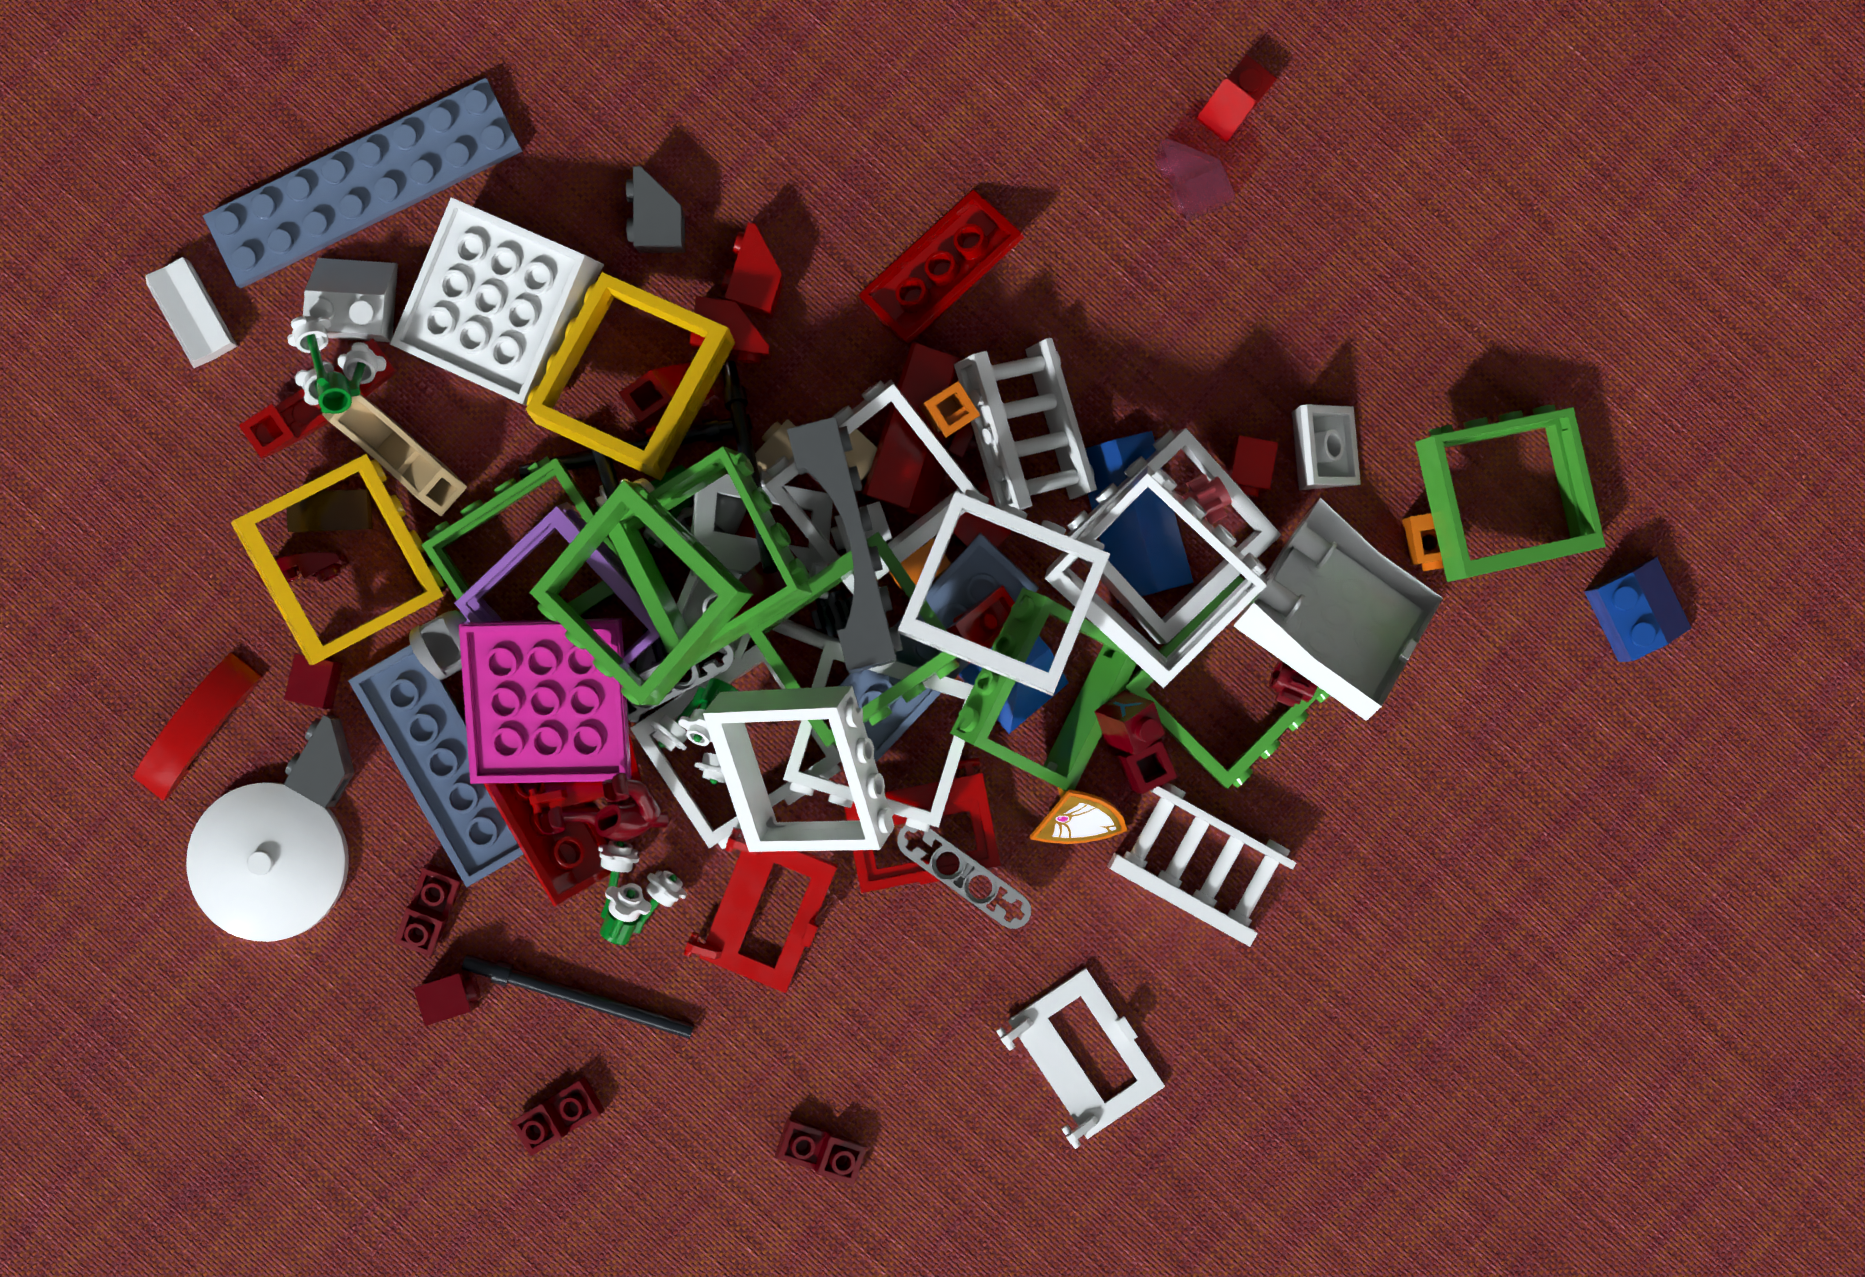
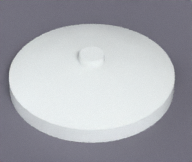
[186,782,349,942]

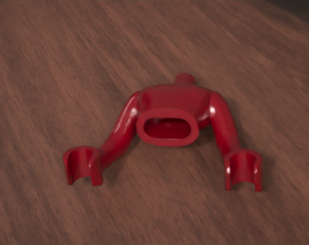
[539,773,669,841]

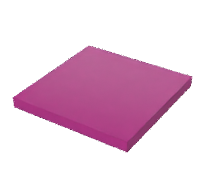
[459,618,632,784]

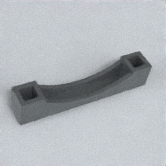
[787,417,903,673]

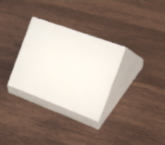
[1292,404,1361,490]

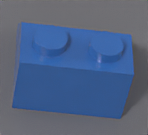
[1584,557,1692,662]

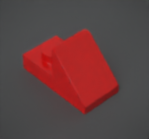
[1196,54,1277,143]
[946,585,1015,663]

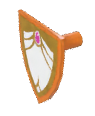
[1030,787,1128,844]

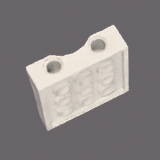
[390,197,604,406]
[1234,498,1443,721]

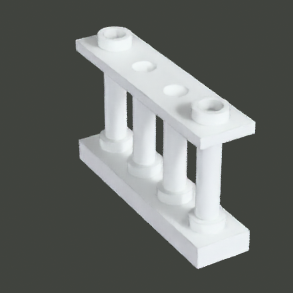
[954,338,1097,510]
[1107,782,1296,947]

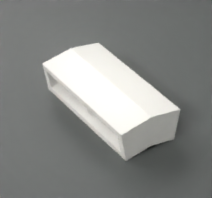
[145,257,237,368]

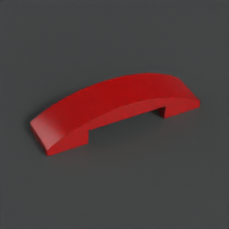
[238,338,396,459]
[133,652,264,801]

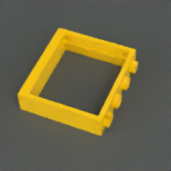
[526,272,735,481]
[231,454,444,665]

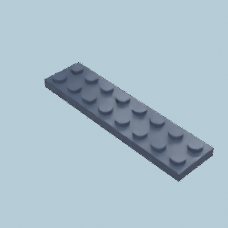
[203,78,523,288]

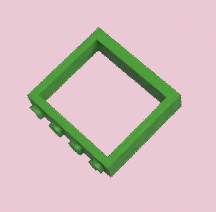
[1415,405,1606,582]
[609,446,812,667]
[421,456,622,620]
[529,480,753,706]
[748,532,960,748]
[1124,576,1330,789]
[950,588,1137,791]

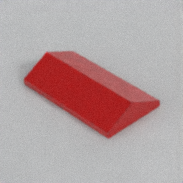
[858,189,1024,345]
[862,343,962,517]
[483,782,611,907]

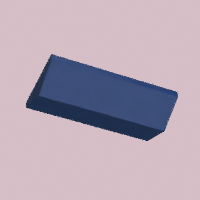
[1085,431,1194,603]

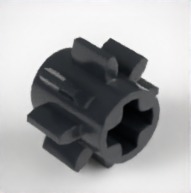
[810,589,853,637]

